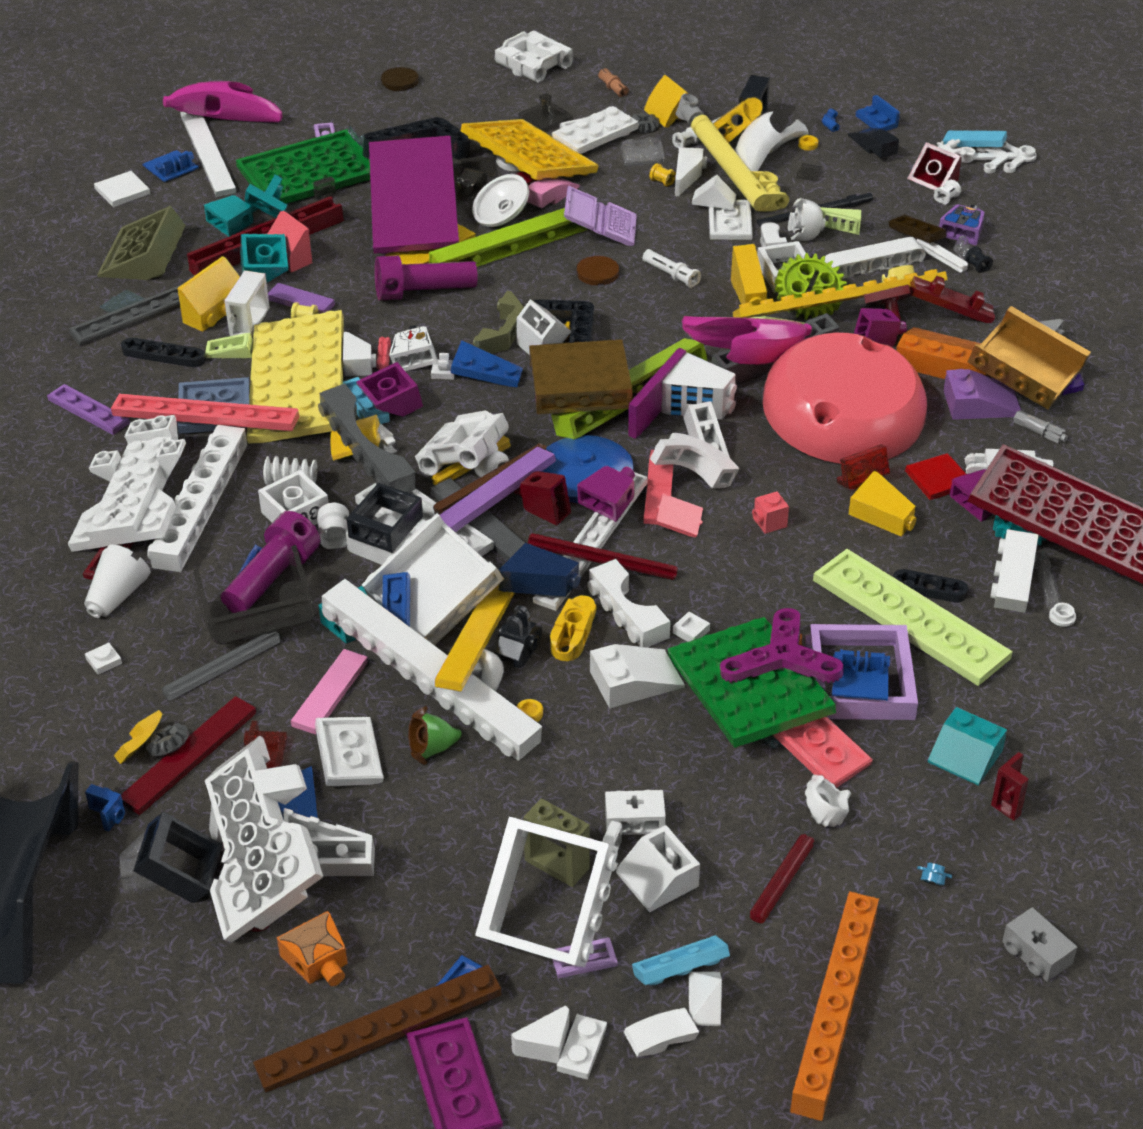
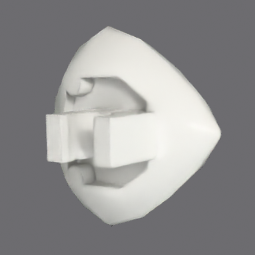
[472,649,504,691]

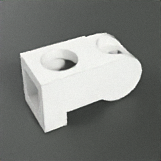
[760,222,787,247]

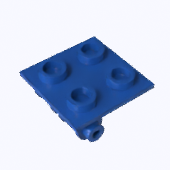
[143,150,199,182]
[832,649,890,701]

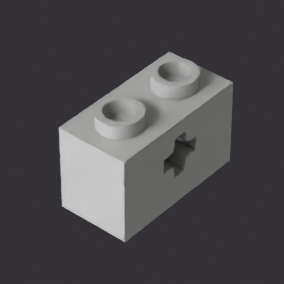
[1002,907,1077,982]

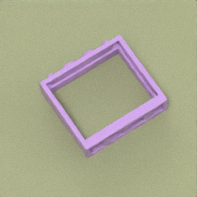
[805,624,918,720]

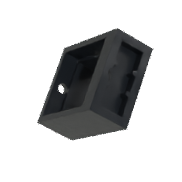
[737,75,770,132]
[346,483,423,553]
[133,811,223,903]

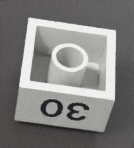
[258,470,328,525]

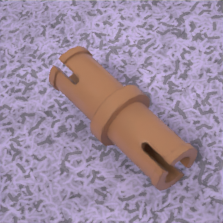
[598,68,629,97]

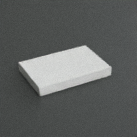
[709,200,752,240]
[315,717,384,786]

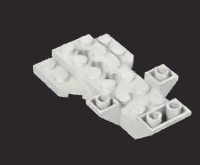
[68,415,186,552]
[205,736,323,943]

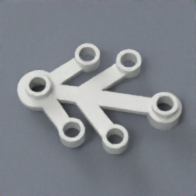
[958,141,1037,173]

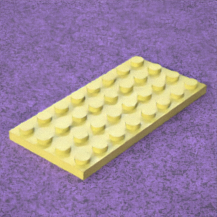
[247,310,344,444]

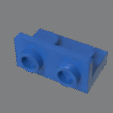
[856,95,900,131]

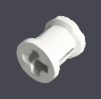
[934,180,961,205]

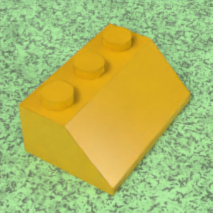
[177,256,240,332]

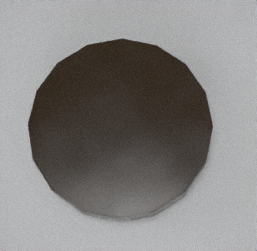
[381,67,419,91]

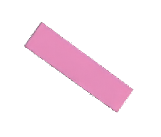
[291,649,368,735]

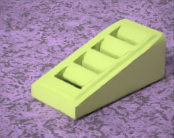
[820,207,861,235]
[205,333,253,358]

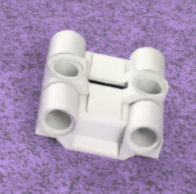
[495,31,573,83]
[415,410,509,476]

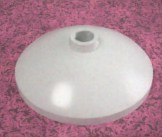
[472,174,529,227]

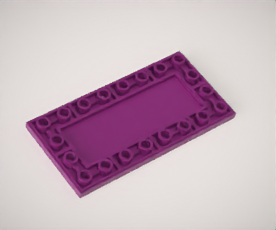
[369,136,459,254]

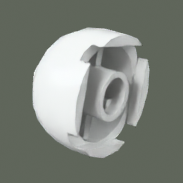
[788,198,826,241]

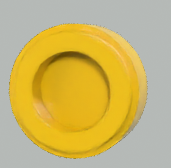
[798,135,818,150]
[516,699,543,722]

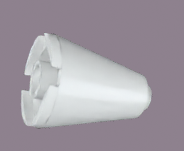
[84,544,150,618]

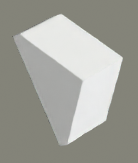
[692,175,736,209]
[511,1005,569,1063]

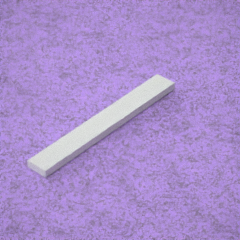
[180,112,236,197]
[533,472,648,611]

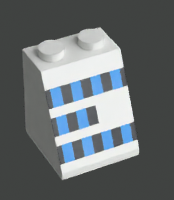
[662,353,737,419]

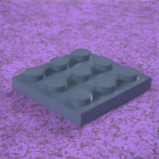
[178,377,250,434]

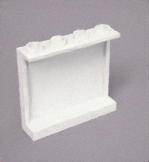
[362,514,504,646]

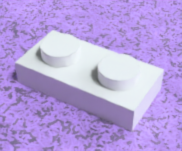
[557,1014,607,1080]

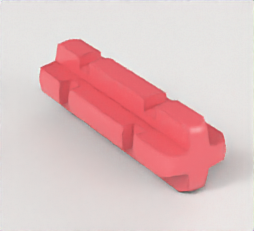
[376,336,391,370]

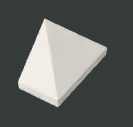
[689,971,722,1026]

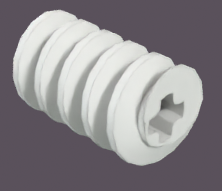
[263,456,317,486]

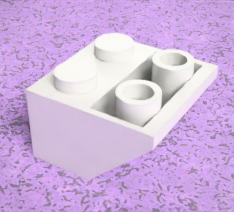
[517,299,571,354]
[616,825,700,913]

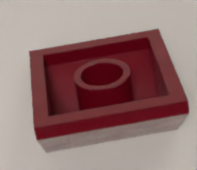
[907,142,962,190]

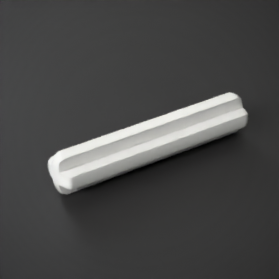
[916,239,969,273]

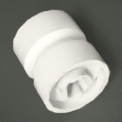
[317,503,349,549]

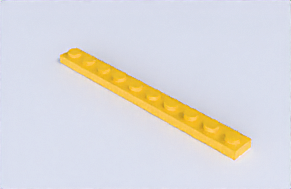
[732,269,948,318]

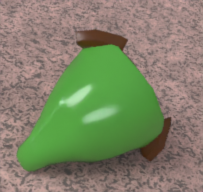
[408,705,462,765]

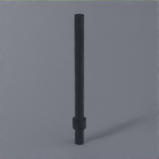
[756,193,873,227]

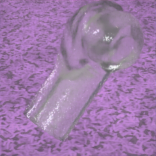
[953,236,970,259]

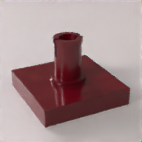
[864,284,914,321]

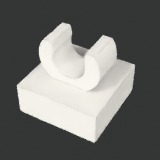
[431,353,455,380]

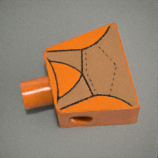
[277,911,348,986]

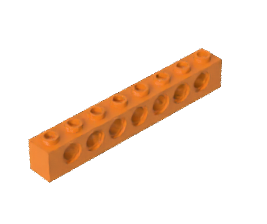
[790,891,879,1121]

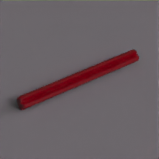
[528,533,678,580]

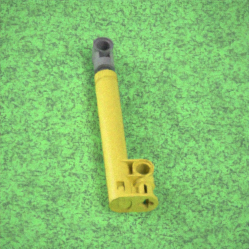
[676,94,789,211]

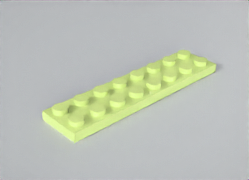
[813,549,1013,686]

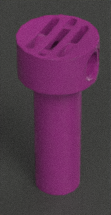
[374,256,478,301]
[220,511,321,615]

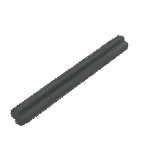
[162,629,281,701]

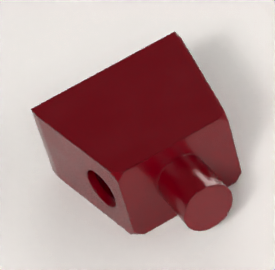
[514,471,571,526]

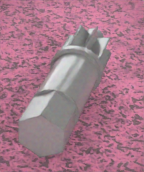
[1014,410,1068,443]

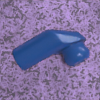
[822,108,840,132]

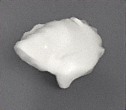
[805,775,851,827]

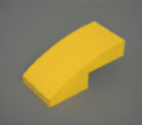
[114,710,162,764]

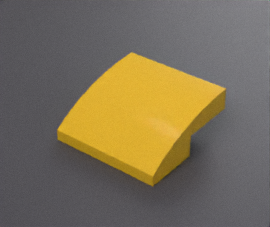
[644,75,688,128]
[330,414,381,460]

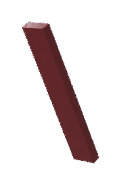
[121,696,257,815]

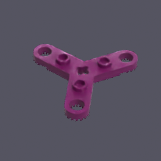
[720,608,843,683]

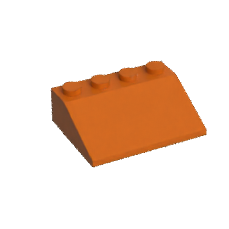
[896,327,989,379]

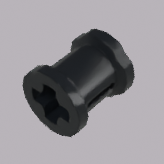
[965,246,993,273]

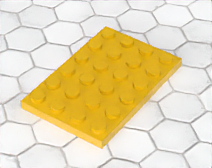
[461,119,599,180]

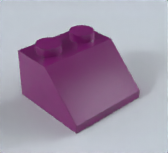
[356,362,423,417]

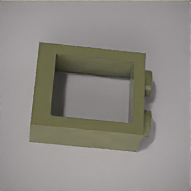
[523,798,590,887]

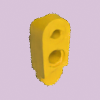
[713,97,763,143]
[550,595,596,661]

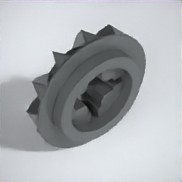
[632,112,659,133]
[146,723,189,756]

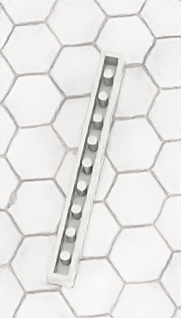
[322,579,542,761]

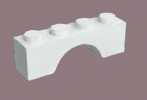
[587,559,670,648]

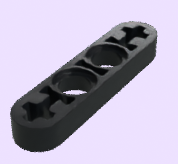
[121,338,206,367]

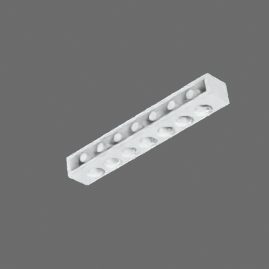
[147,425,247,572]

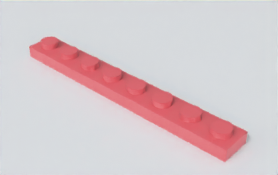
[111,394,300,431]

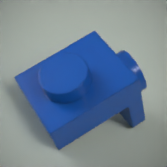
[85,784,125,831]

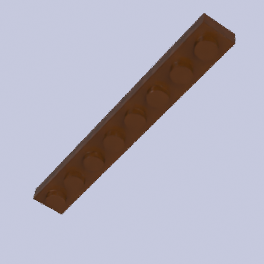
[253,964,502,1093]

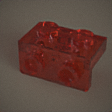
[836,444,890,489]

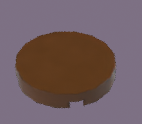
[577,256,619,286]

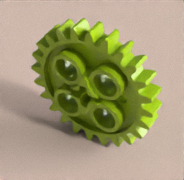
[775,253,847,319]

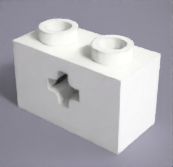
[605,790,665,835]

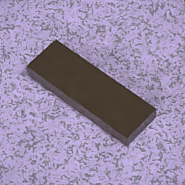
[889,215,947,243]

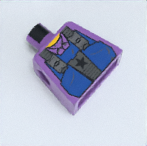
[939,204,985,245]

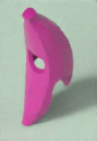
[163,81,282,123]
[682,316,812,364]

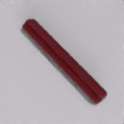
[750,834,814,924]

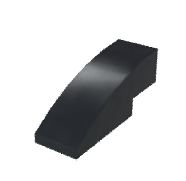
[848,128,899,158]

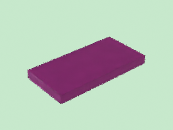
[628,348,686,439]
[407,1017,503,1129]

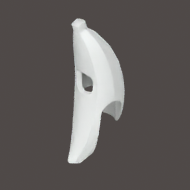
[735,112,808,171]

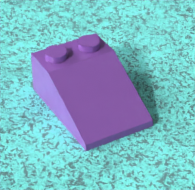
[943,369,1021,420]

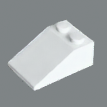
[590,644,685,708]

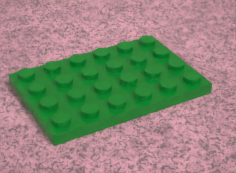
[236,129,371,204]
[668,617,836,748]

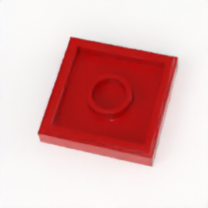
[905,453,966,500]

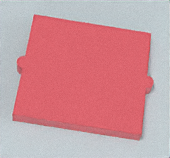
[655,494,703,537]

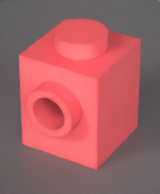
[752,492,789,534]

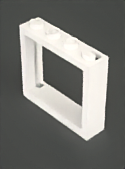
[475,817,618,968]

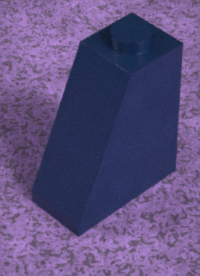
[499,543,581,597]

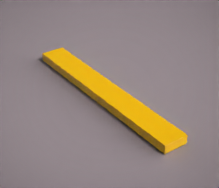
[435,584,515,691]

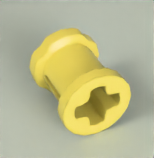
[291,302,318,319]

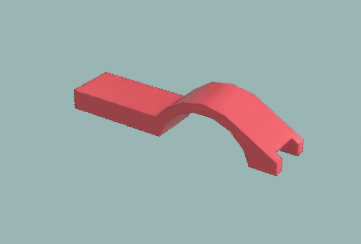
[644,450,674,525]

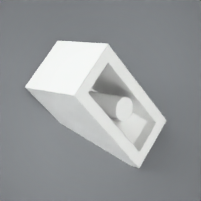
[343,332,377,376]

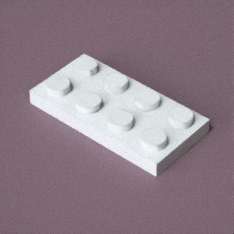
[552,106,639,154]

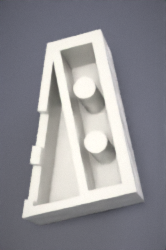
[990,529,1038,613]
[284,808,375,876]

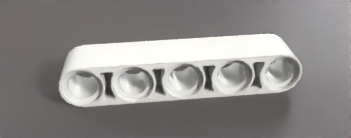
[825,237,926,278]

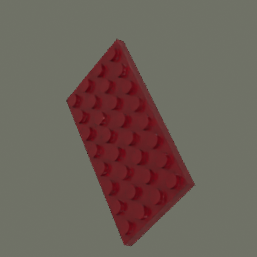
[967,444,1143,585]

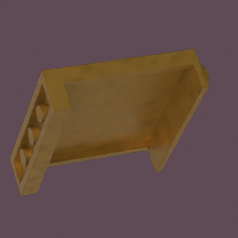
[967,306,1091,409]
[529,340,632,414]

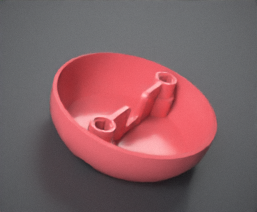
[763,333,927,465]

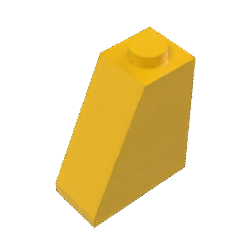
[731,244,767,306]
[848,471,916,537]

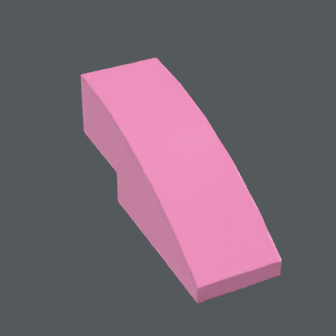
[527,177,580,208]

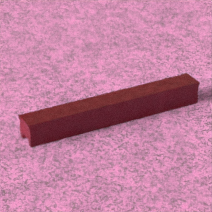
[187,196,344,276]

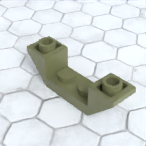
[473,290,524,354]

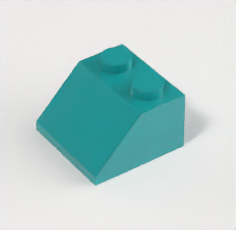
[240,234,288,283]
[928,707,1007,786]

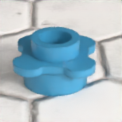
[917,863,952,886]

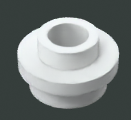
[1049,603,1076,627]

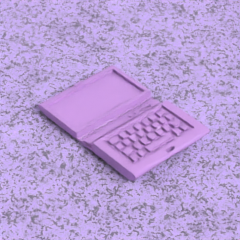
[564,186,637,246]

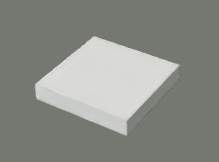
[94,171,150,207]

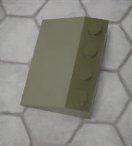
[97,206,185,280]

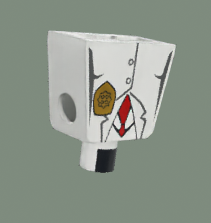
[390,325,438,371]

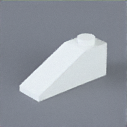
[675,147,707,196]
[683,401,730,458]

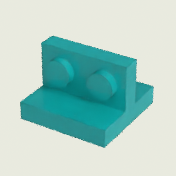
[244,174,287,218]

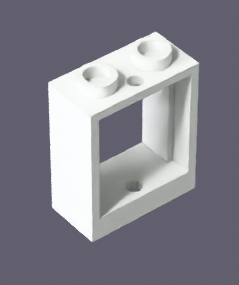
[757,241,816,293]
[225,271,270,336]

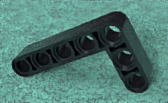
[363,117,471,160]
[533,299,594,343]

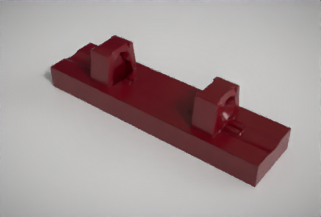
[910,276,995,323]

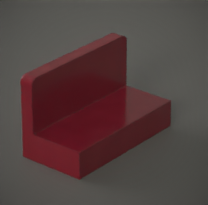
[991,752,1029,821]

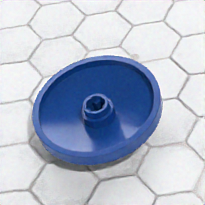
[541,435,633,503]

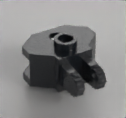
[494,605,542,668]

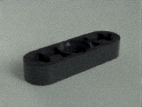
[893,569,968,603]

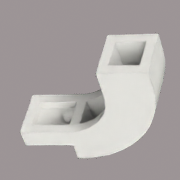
[650,433,740,488]

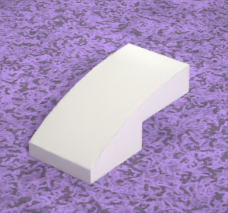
[624,1008,699,1057]

